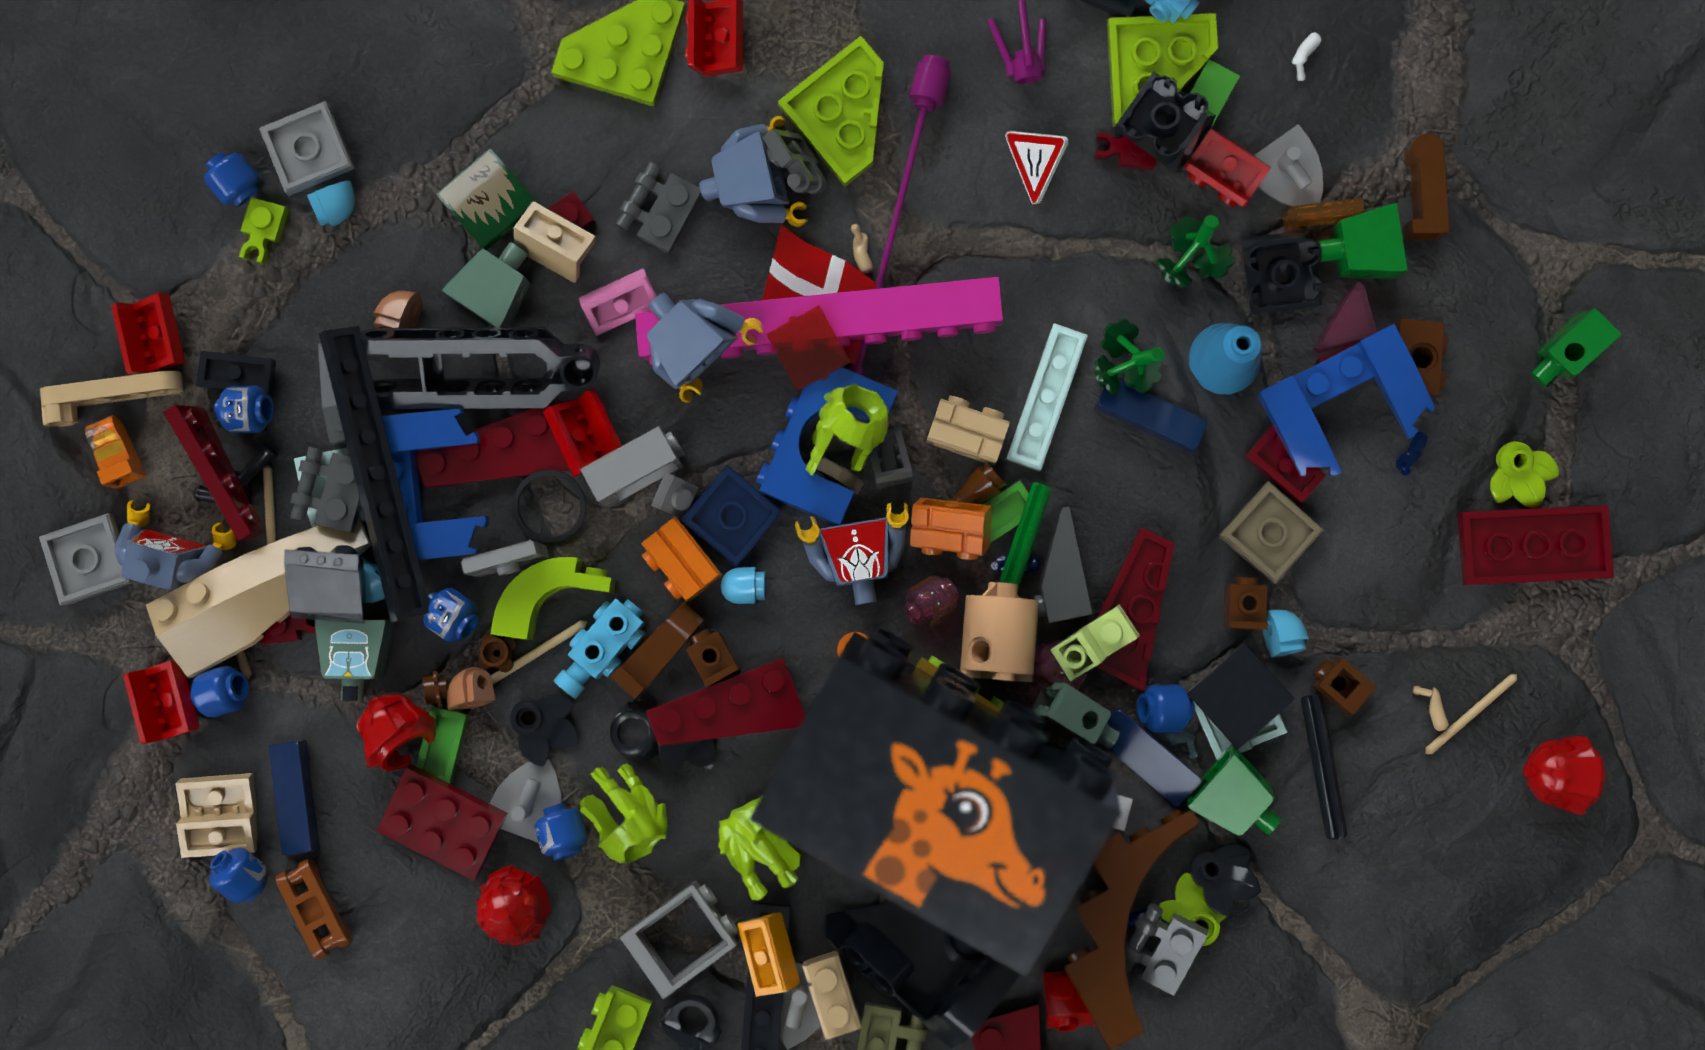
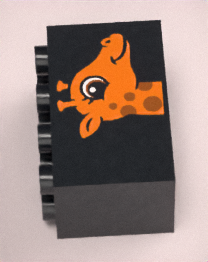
[749,627,1121,976]

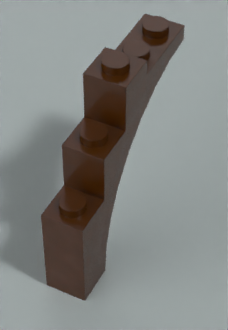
[1064,809,1199,1050]

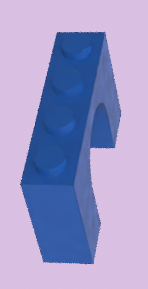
[756,357,898,526]

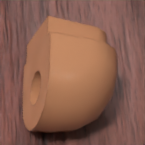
[373,290,422,328]
[447,667,496,711]

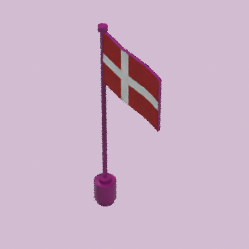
[762,55,951,376]

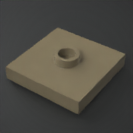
[1219,481,1324,584]

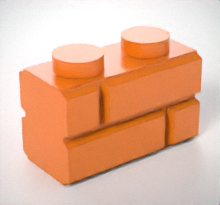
[910,497,992,560]
[641,516,723,602]

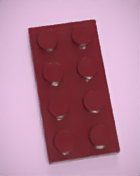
[1458,505,1614,586]

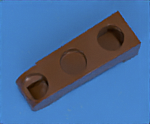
[1403,133,1449,241]
[610,602,705,700]

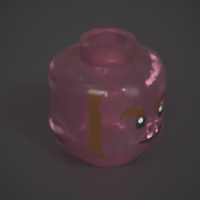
[904,575,960,629]
[1033,640,1087,690]

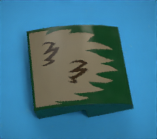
[436,149,539,250]

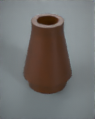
[951,462,1006,504]

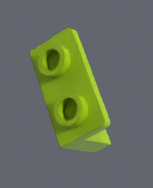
[577,985,653,1050]

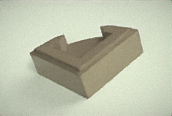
[816,457,864,494]

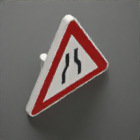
[1006,131,1068,204]

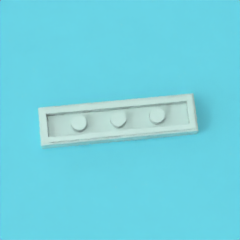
[1006,323,1088,471]

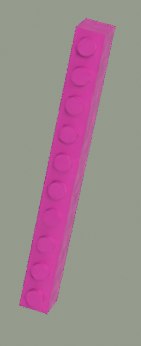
[635,277,1003,366]

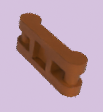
[275,858,353,961]

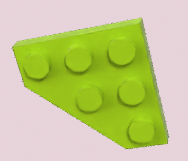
[551,0,686,107]
[1107,13,1218,127]
[777,36,883,187]

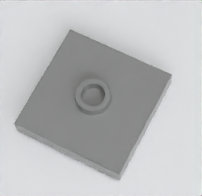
[259,101,355,196]
[39,513,134,606]
[461,540,549,577]

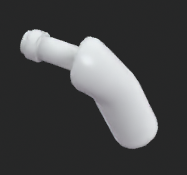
[1292,33,1322,81]

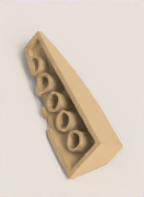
[146,515,372,678]

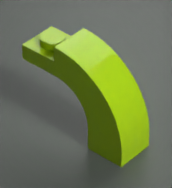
[491,557,616,640]

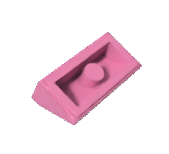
[579,269,656,336]

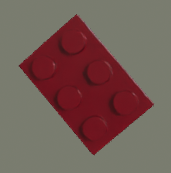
[377,764,508,881]

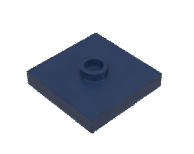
[680,465,783,567]

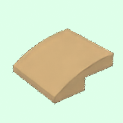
[175,773,257,858]

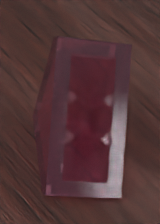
[1312,282,1377,353]

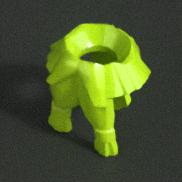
[805,384,889,476]
[579,764,668,863]
[718,795,803,901]

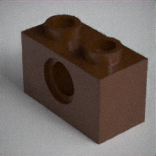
[1391,319,1448,398]

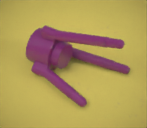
[987,0,1046,84]

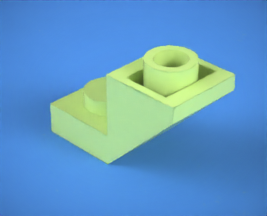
[1051,604,1140,681]

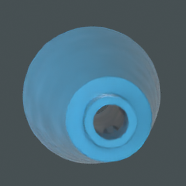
[1189,323,1261,394]

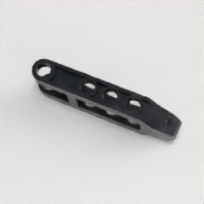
[360,327,601,409]

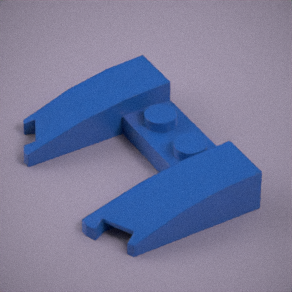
[1257,324,1435,476]
[382,409,489,560]

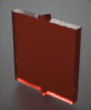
[766,305,850,391]

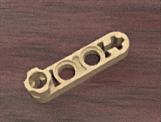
[40,371,184,427]

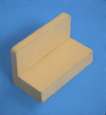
[514,201,595,283]

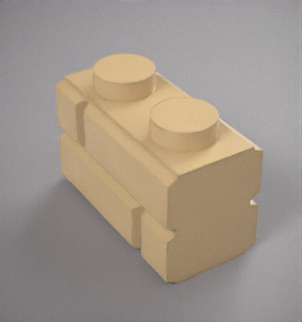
[926,396,1010,466]
[802,950,861,1040]

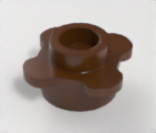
[478,634,517,673]
[423,671,448,708]

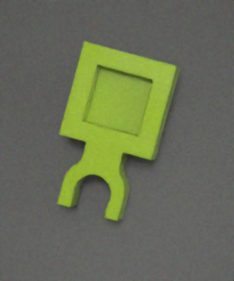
[239,197,289,266]

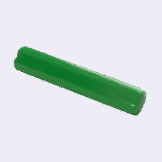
[1000,482,1051,587]

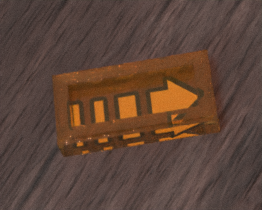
[1282,198,1364,228]

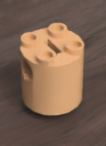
[960,582,1039,682]

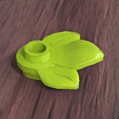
[1490,441,1559,509]
[1159,872,1227,946]

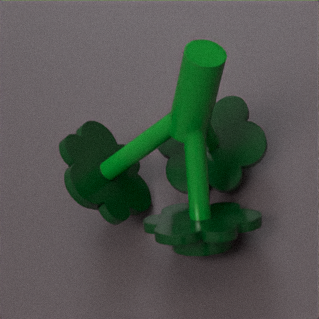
[1156,215,1235,288]
[1094,318,1164,395]

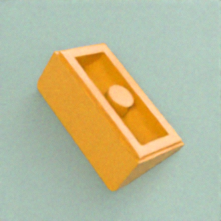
[737,912,800,997]

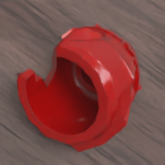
[357,694,436,772]
[1522,735,1605,815]
[476,865,552,946]

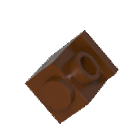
[1223,577,1268,630]
[685,628,740,687]
[1312,658,1376,715]

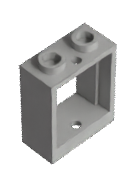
[580,426,685,508]
[620,880,739,999]

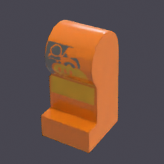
[85,415,147,489]

